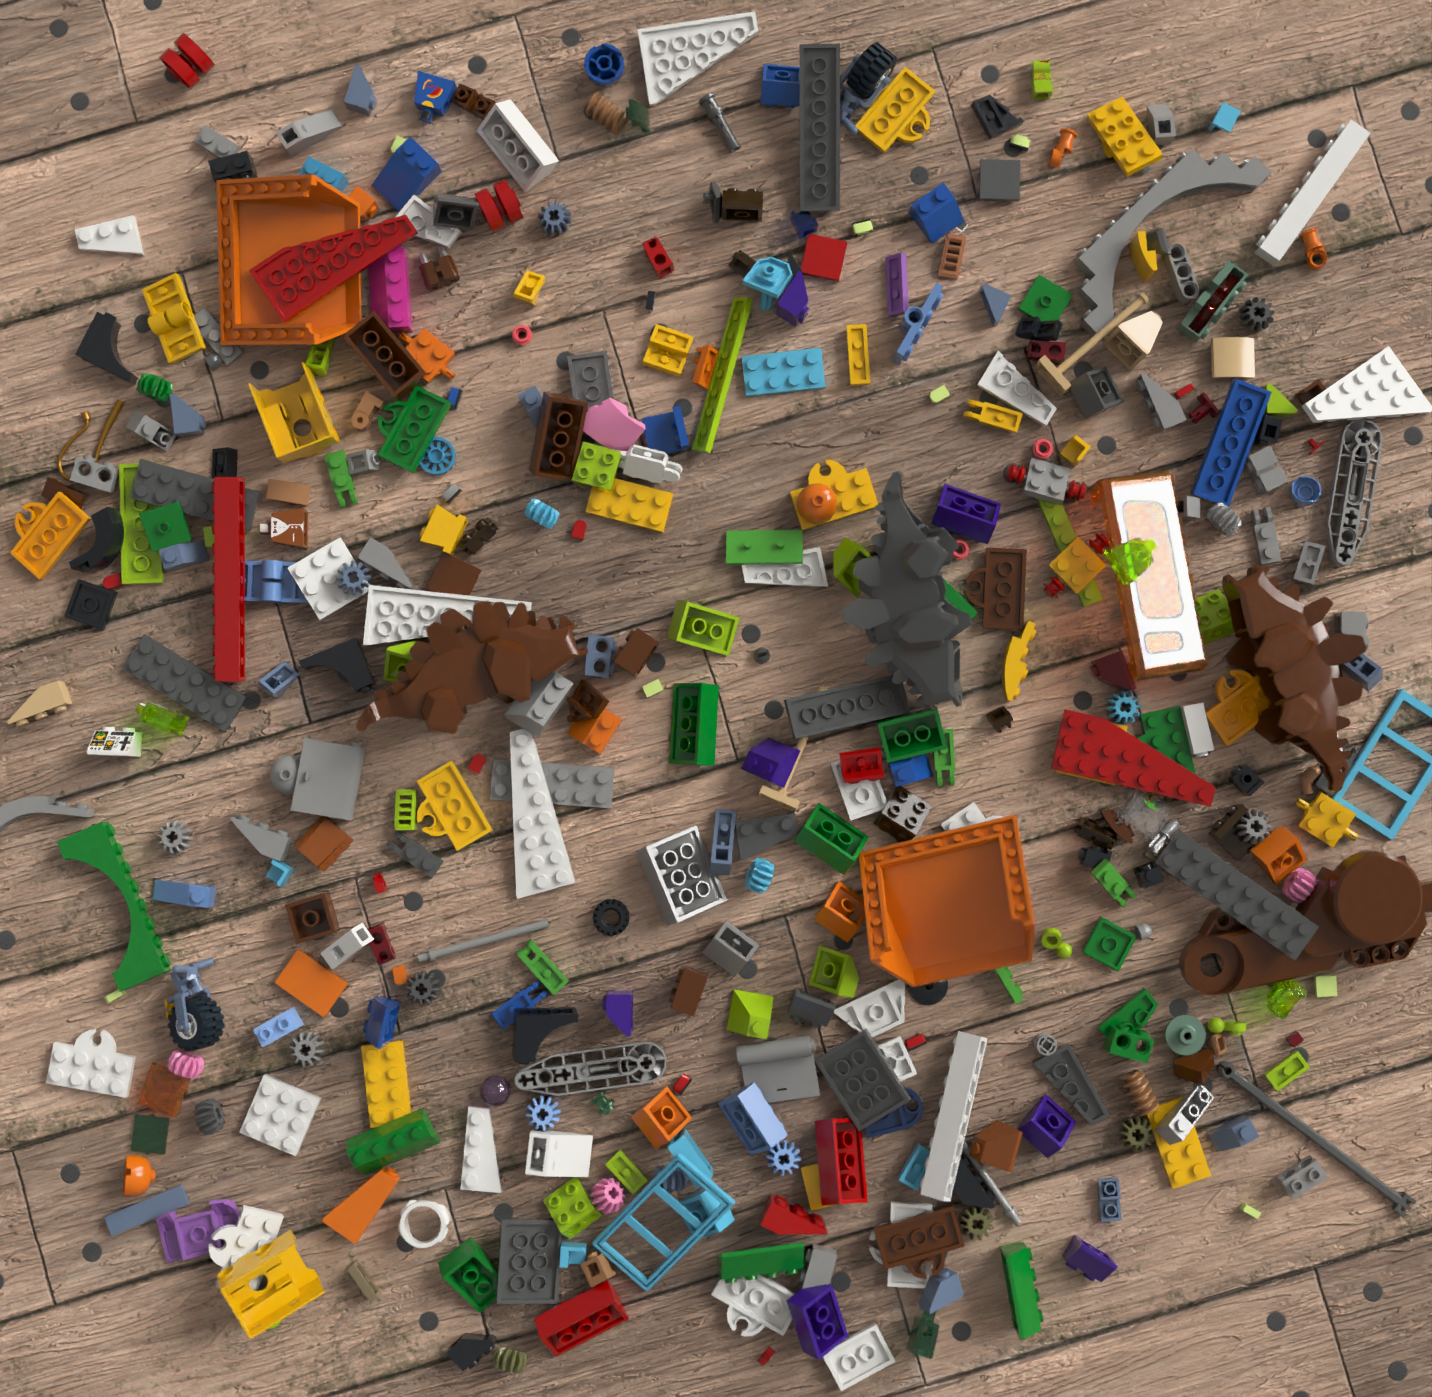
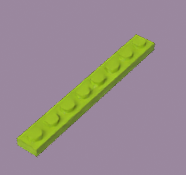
[692,297,753,453]

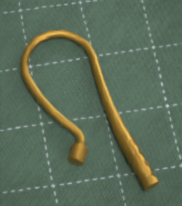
[57,399,125,483]

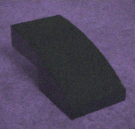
[1015,317,1062,341]

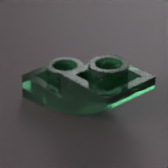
[626,99,650,133]

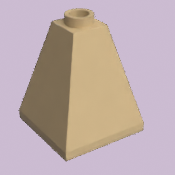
[1102,311,1163,371]

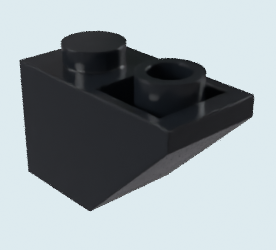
[447,1333,496,1371]

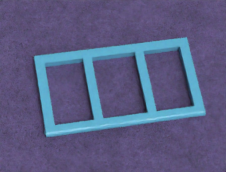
[1331,689,1432,840]
[592,1153,735,1292]

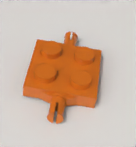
[398,328,456,384]

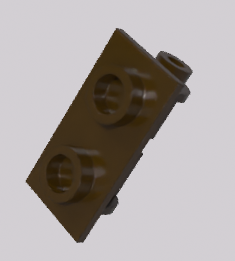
[728,250,756,277]
[459,517,499,556]
[1074,816,1117,850]

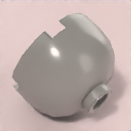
[269,755,310,795]

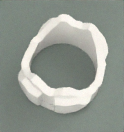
[398,1200,450,1248]

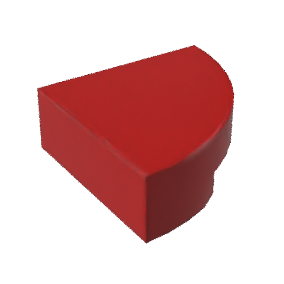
[373,872,388,894]

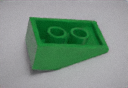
[438,1237,498,1313]

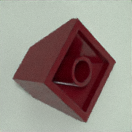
[1090,650,1137,692]

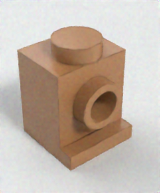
[580,1251,616,1287]

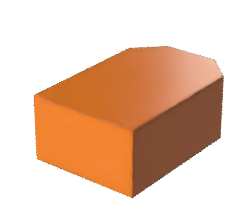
[392,965,408,985]

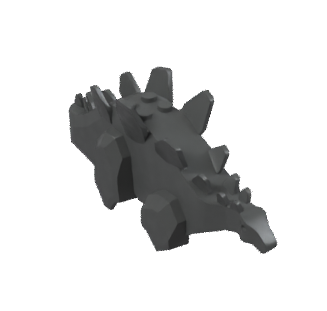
[843,471,971,710]

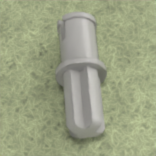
[1147,819,1180,854]

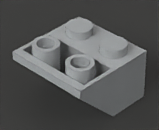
[702,920,759,977]

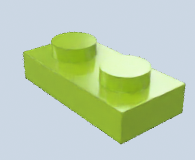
[1263,1050,1310,1092]
[605,1149,648,1194]

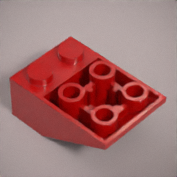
[759,1194,827,1235]

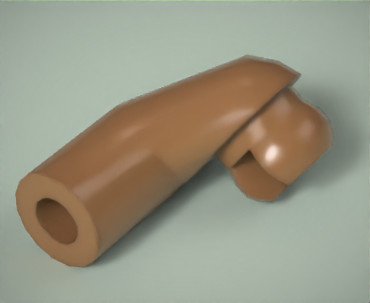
[1300,766,1321,795]

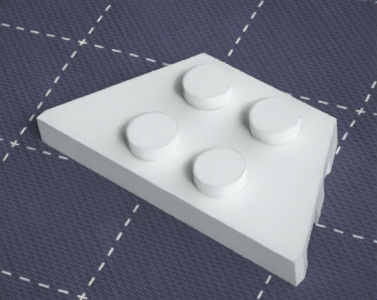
[834,979,905,1037]

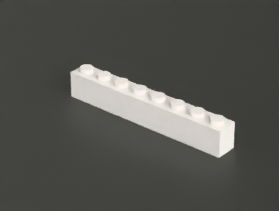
[1254,120,1370,267]
[920,1031,988,1201]

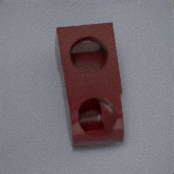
[1027,341,1066,365]
[367,922,396,965]

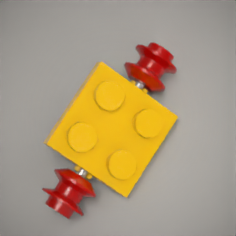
[1043,533,1110,598]

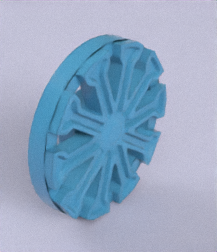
[419,437,456,475]

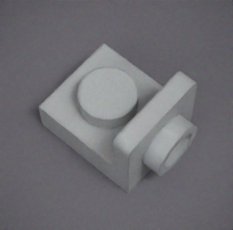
[346,449,381,475]

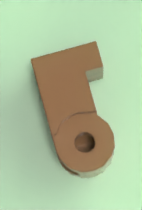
[351,391,387,432]

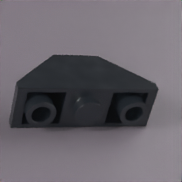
[953,1155,996,1209]

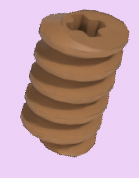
[586,91,631,135]
[1118,1070,1159,1116]

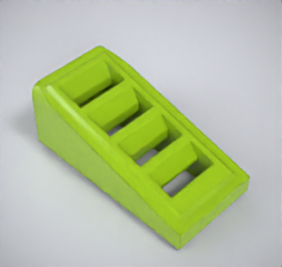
[305,337,336,377]
[394,789,417,830]

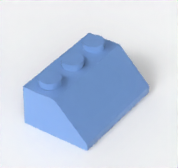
[718,1083,788,1155]

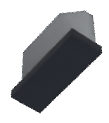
[646,291,655,312]
[441,484,462,504]

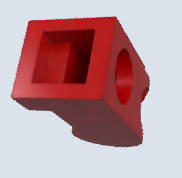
[642,236,674,279]

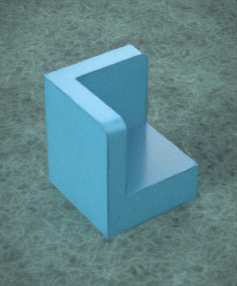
[1208,102,1241,133]
[266,859,295,887]
[560,1242,587,1268]

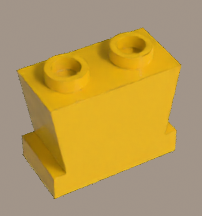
[420,505,469,556]

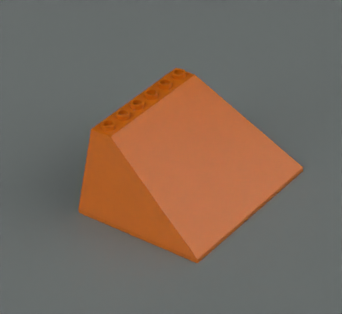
[216,174,361,345]
[859,814,1035,987]

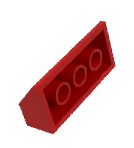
[815,1118,868,1206]
[534,1280,629,1357]

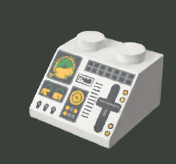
[87,727,142,757]

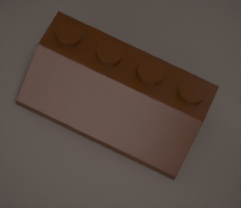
[343,311,426,401]
[529,392,588,482]

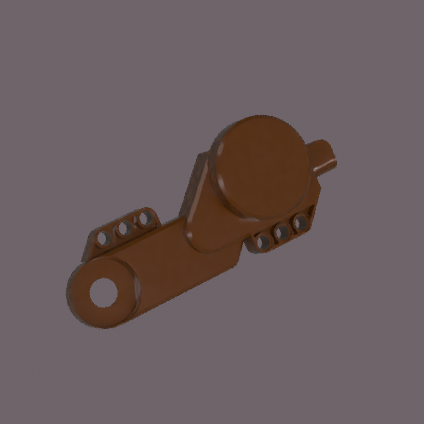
[1179,851,1432,995]

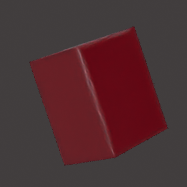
[1286,1031,1304,1048]

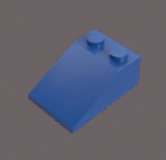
[372,137,442,212]
[363,996,401,1049]

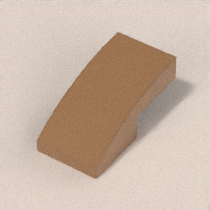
[265,479,311,506]

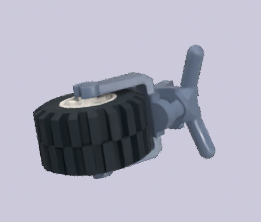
[840,42,897,135]
[166,958,225,1051]

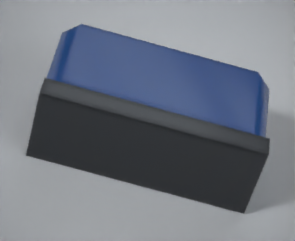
[448,387,463,409]

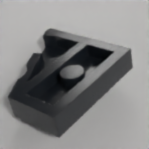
[971,94,1024,140]

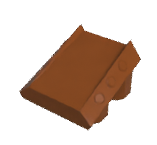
[294,816,354,872]

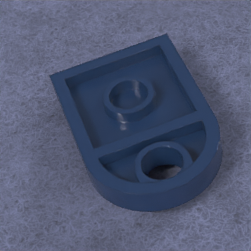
[865,1086,923,1138]

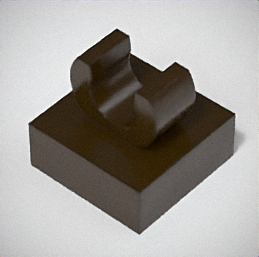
[986,706,1013,733]

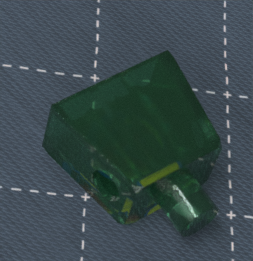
[906,1311,939,1359]

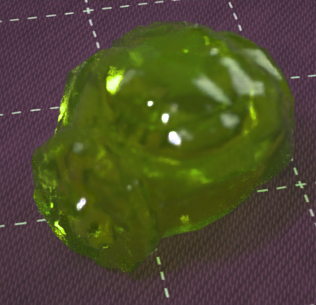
[1267,980,1307,1019]

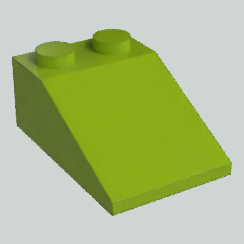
[666,600,740,656]

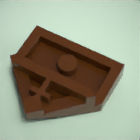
[566,679,609,723]

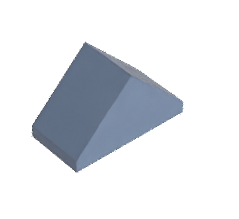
[979,284,1011,327]
[258,661,299,698]

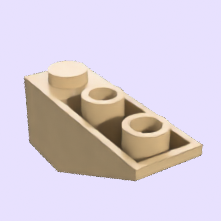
[7,680,72,727]

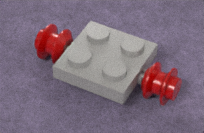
[1005,458,1087,505]

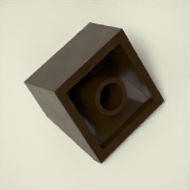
[722,188,763,221]

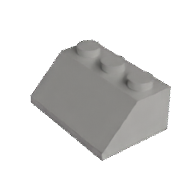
[504,673,574,738]

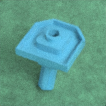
[742,257,793,311]

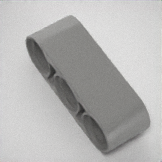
[1163,243,1199,304]

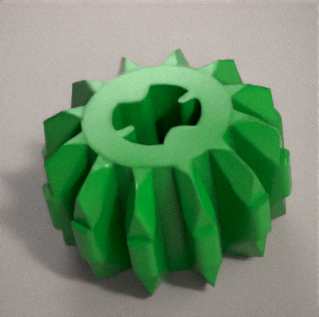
[136,373,173,402]

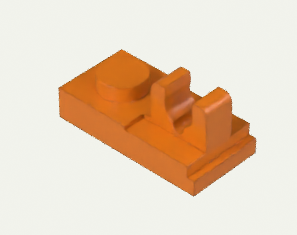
[692,344,719,390]

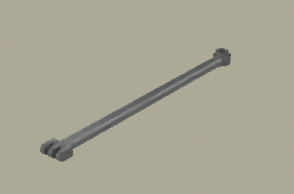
[1216,1061,1417,1218]

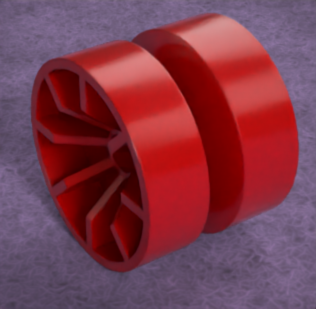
[159,33,215,89]
[474,179,523,233]

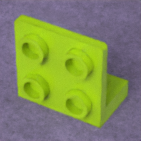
[572,441,622,491]
[1193,589,1234,646]
[543,1177,603,1239]

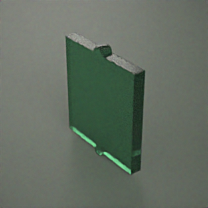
[131,1114,170,1155]

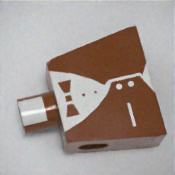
[260,508,308,549]

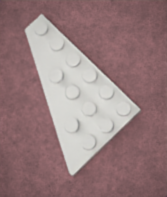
[638,11,758,107]
[1301,346,1432,423]

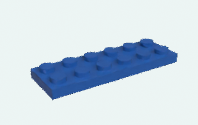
[1190,378,1272,507]

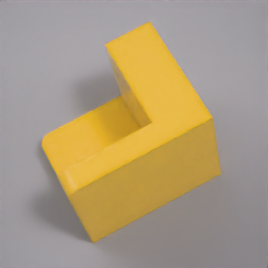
[1059,435,1091,467]

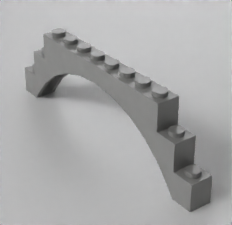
[1075,149,1272,337]

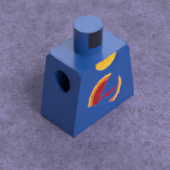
[414,71,457,124]

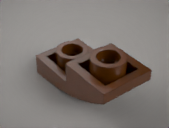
[450,83,496,120]
[41,477,86,509]
[1099,807,1135,844]

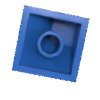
[883,748,933,787]

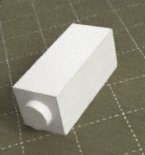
[1180,702,1214,758]
[321,923,374,970]

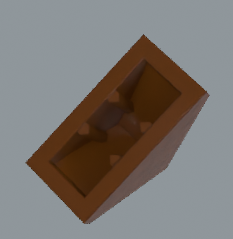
[1172,1048,1214,1085]

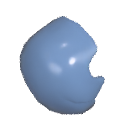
[1290,476,1321,506]

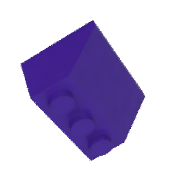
[931,483,1001,544]
[786,1284,848,1360]

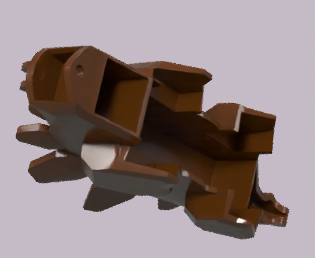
[1222,565,1367,792]
[356,601,589,734]

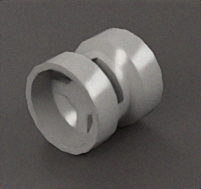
[1033,1033,1057,1056]

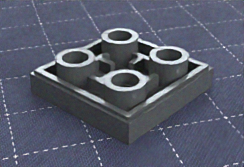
[979,159,1020,201]

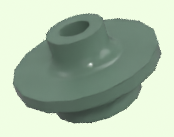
[1165,1014,1206,1056]

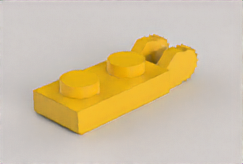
[963,399,1023,434]

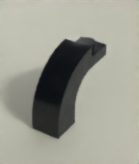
[69,507,124,572]

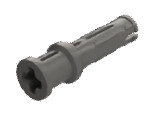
[699,93,741,153]

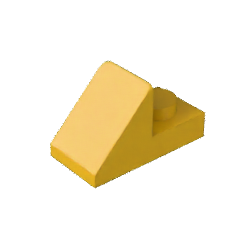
[513,270,545,307]

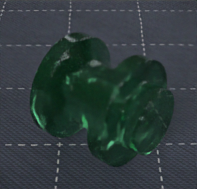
[589,1089,615,1115]

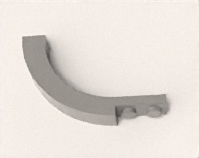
[0,796,95,834]

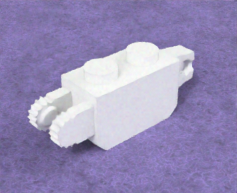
[616,445,683,484]

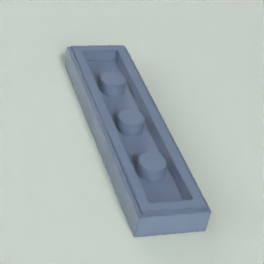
[104,1184,190,1236]

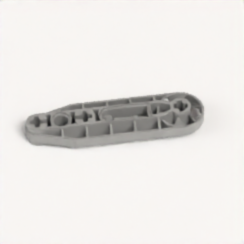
[1325,419,1382,568]
[514,1041,667,1096]

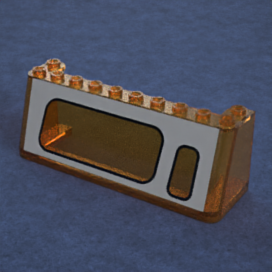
[1089,470,1208,683]

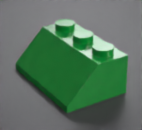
[878,706,947,763]
[794,803,869,875]

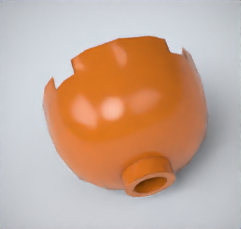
[797,483,837,524]
[123,1155,155,1197]

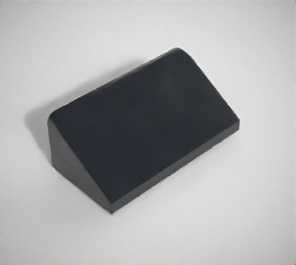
[212,447,238,479]

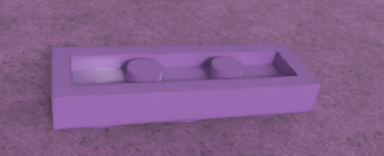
[885,253,908,317]

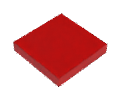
[801,234,847,282]

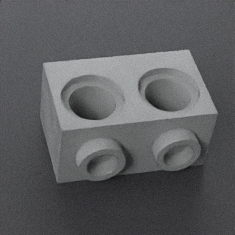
[70,455,119,494]
[1275,1155,1328,1200]

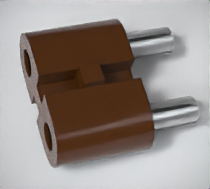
[419,246,460,291]

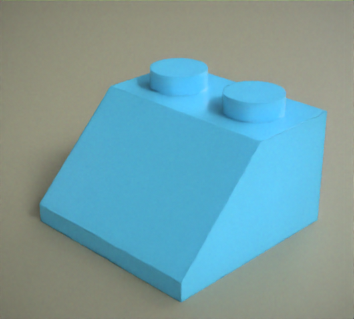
[678,1183,735,1238]

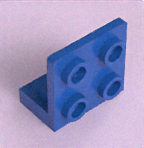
[642,406,689,454]

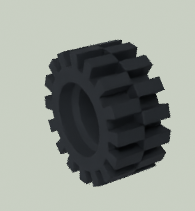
[592,899,630,936]

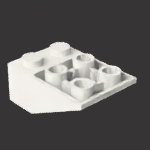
[525,1128,593,1177]

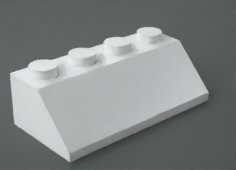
[477,100,559,192]

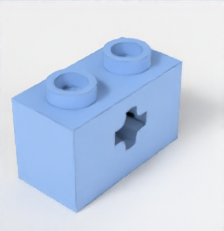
[253,1007,304,1048]

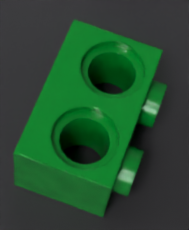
[1103,1023,1154,1063]

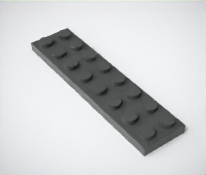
[799,43,840,212]
[1155,830,1319,961]

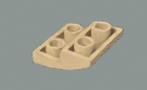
[1211,337,1255,380]

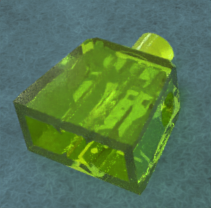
[1103,537,1157,586]
[135,702,190,736]

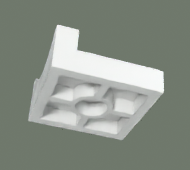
[877,1035,917,1082]

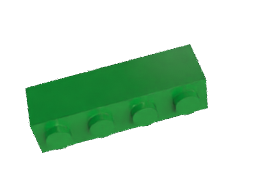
[669,683,719,766]
[346,1107,440,1175]
[716,1242,804,1283]
[1000,1242,1044,1340]

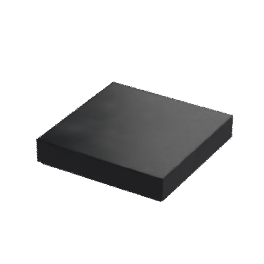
[64,579,118,630]

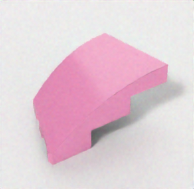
[583,398,646,451]

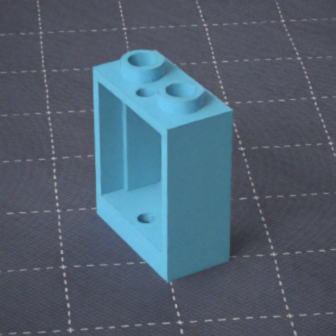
[667,1128,713,1188]

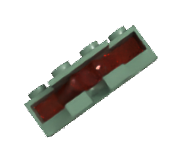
[1177,261,1248,343]

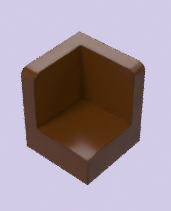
[1295,379,1326,406]

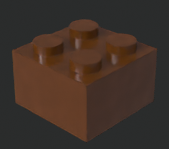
[614,628,659,678]
[285,892,341,944]
[668,965,708,1017]

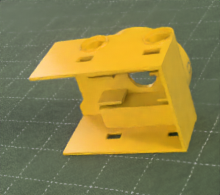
[248,362,340,464]
[217,1229,325,1339]

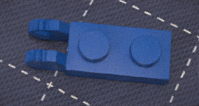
[491,980,548,1030]

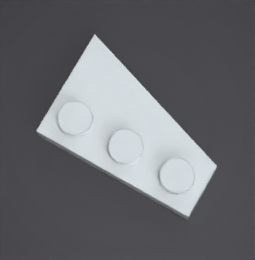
[396,195,461,248]
[75,215,144,256]

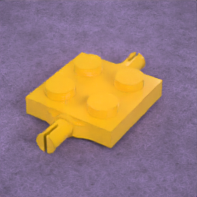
[1294,791,1358,847]

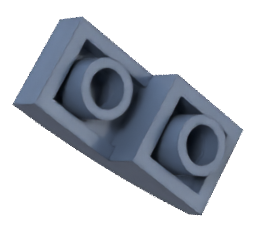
[1097,1178,1122,1222]

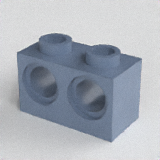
[584,635,617,679]

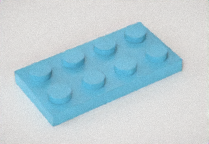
[741,348,825,397]

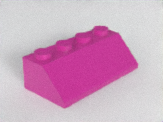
[368,247,413,333]

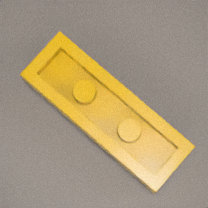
[846,324,870,386]

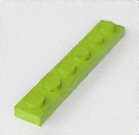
[1036,498,1103,608]

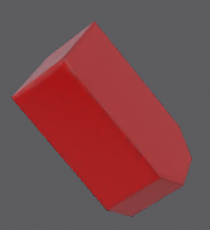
[1174,383,1194,400]
[571,520,587,540]
[103,573,124,590]
[468,754,486,774]

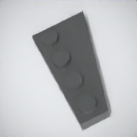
[1033,1042,1110,1125]

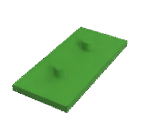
[726,530,803,565]

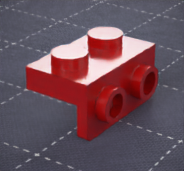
[839,747,884,784]

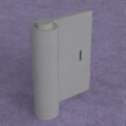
[291,738,366,821]
[736,1035,820,1103]

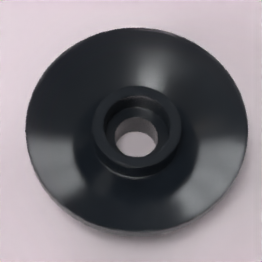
[907,980,948,1005]

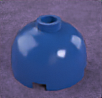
[584,43,624,87]

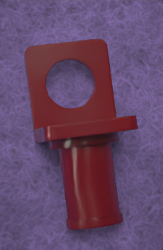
[1188,392,1222,424]

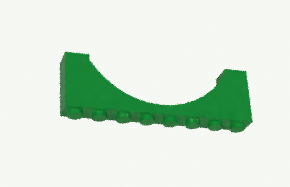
[57,822,171,992]

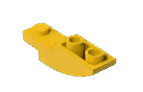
[1002,621,1037,702]

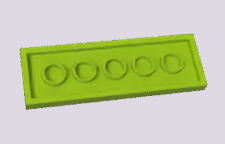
[119,463,164,585]

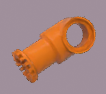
[1048,128,1077,169]
[1299,227,1328,270]

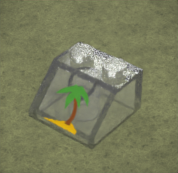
[1116,789,1172,840]

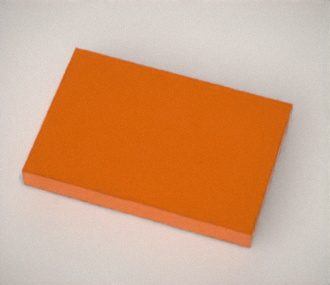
[274,949,349,1017]

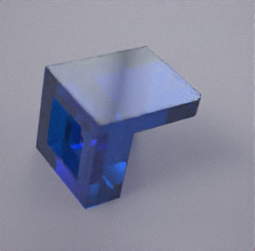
[789,211,818,239]

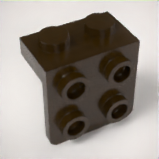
[873,786,931,842]
[1208,804,1258,860]

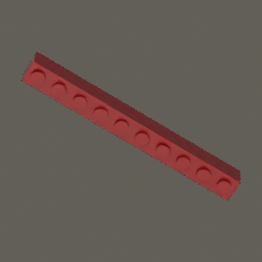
[212,477,245,682]

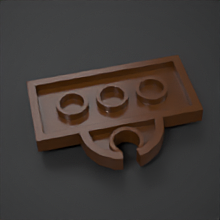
[964,547,1027,630]
[873,1205,965,1279]

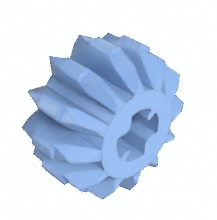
[526,1095,561,1131]
[766,1140,801,1176]

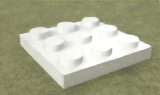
[287,537,370,620]
[239,1074,321,1156]

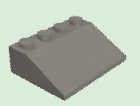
[636,825,727,926]

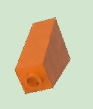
[322,1167,401,1244]

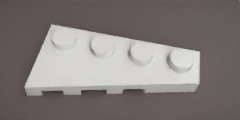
[977,350,1057,427]
[741,547,828,587]
[460,1106,502,1193]

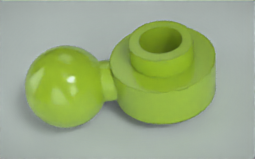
[1041,928,1072,959]
[1207,1017,1246,1035]

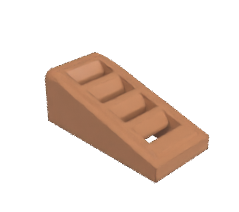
[938,234,966,280]

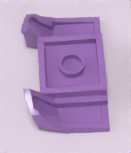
[156,1200,240,1263]

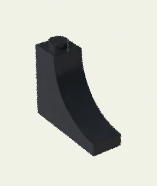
[75,312,138,385]
[299,638,376,694]
[512,1007,578,1065]

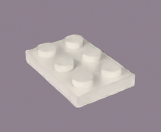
[830,760,887,821]
[823,1323,896,1391]

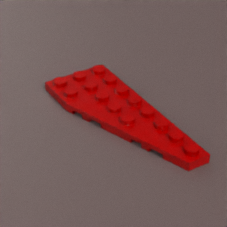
[249,215,418,323]

